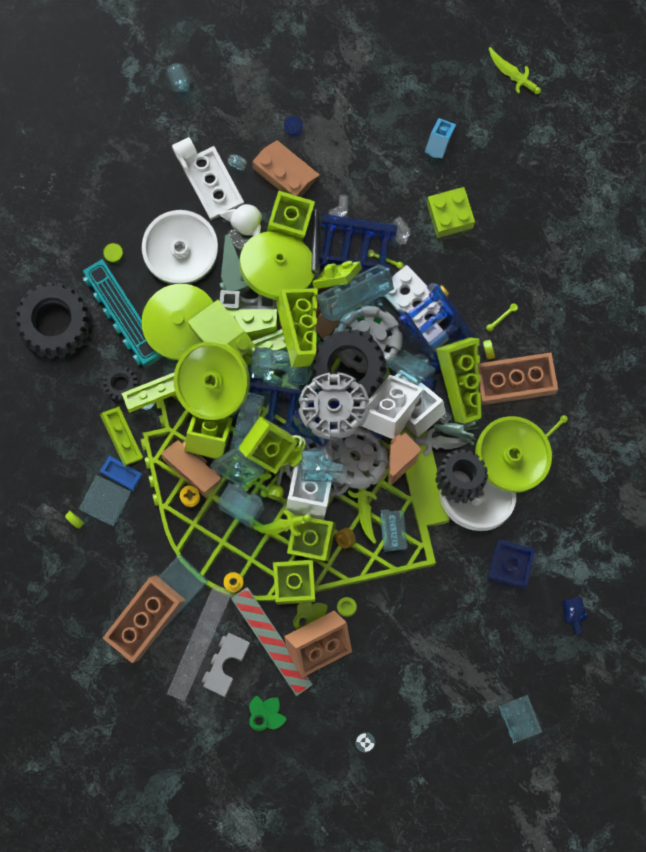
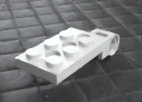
[172,137,244,220]
[378,265,451,352]

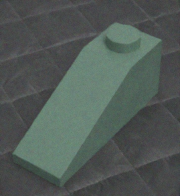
[219,234,250,294]

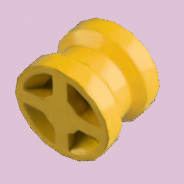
[180,486,200,507]

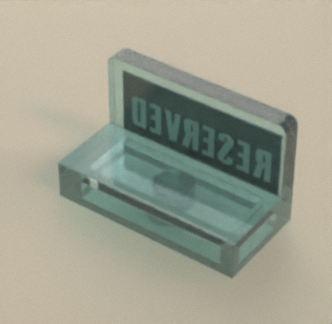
[380,509,407,551]

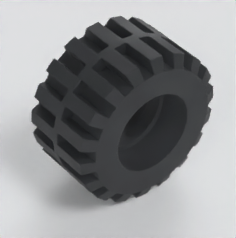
[435,450,488,504]

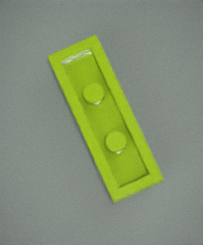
[100,407,143,466]

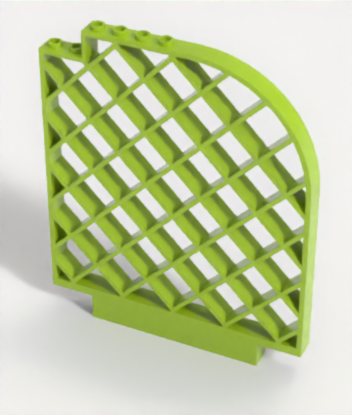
[141,349,449,602]

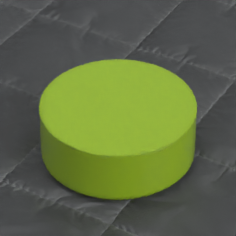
[104,243,123,263]
[483,340,495,360]
[65,511,84,529]
[337,597,357,617]

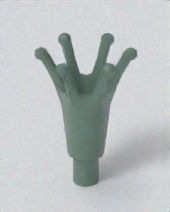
[434,419,479,446]

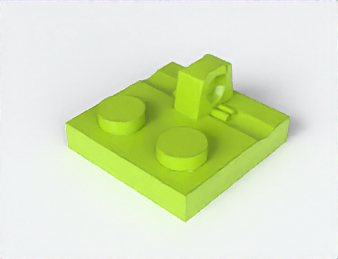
[312,261,362,288]

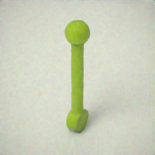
[367,250,404,269]
[486,304,518,332]
[546,415,568,438]
[260,465,286,497]

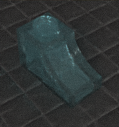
[300,450,343,482]

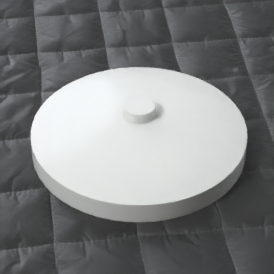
[142,210,218,285]
[439,471,516,531]

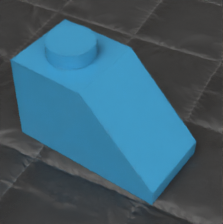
[425,118,456,158]

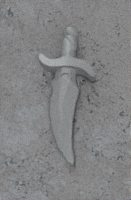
[410,428,472,456]

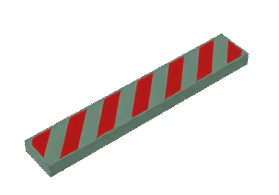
[231,587,313,696]

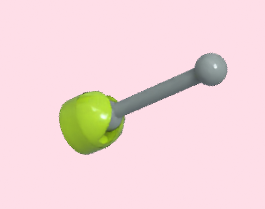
[267,465,285,500]

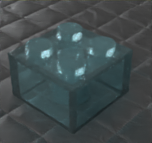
[217,483,264,529]

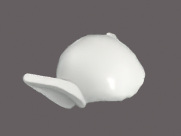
[220,204,262,237]

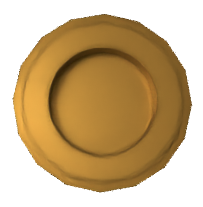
[336,528,356,549]

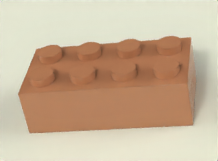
[478,353,558,406]
[103,575,186,663]

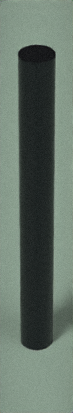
[311,210,319,274]

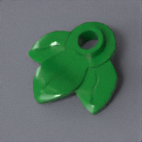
[249,696,286,731]

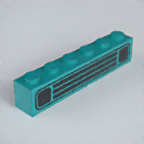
[83,259,163,369]

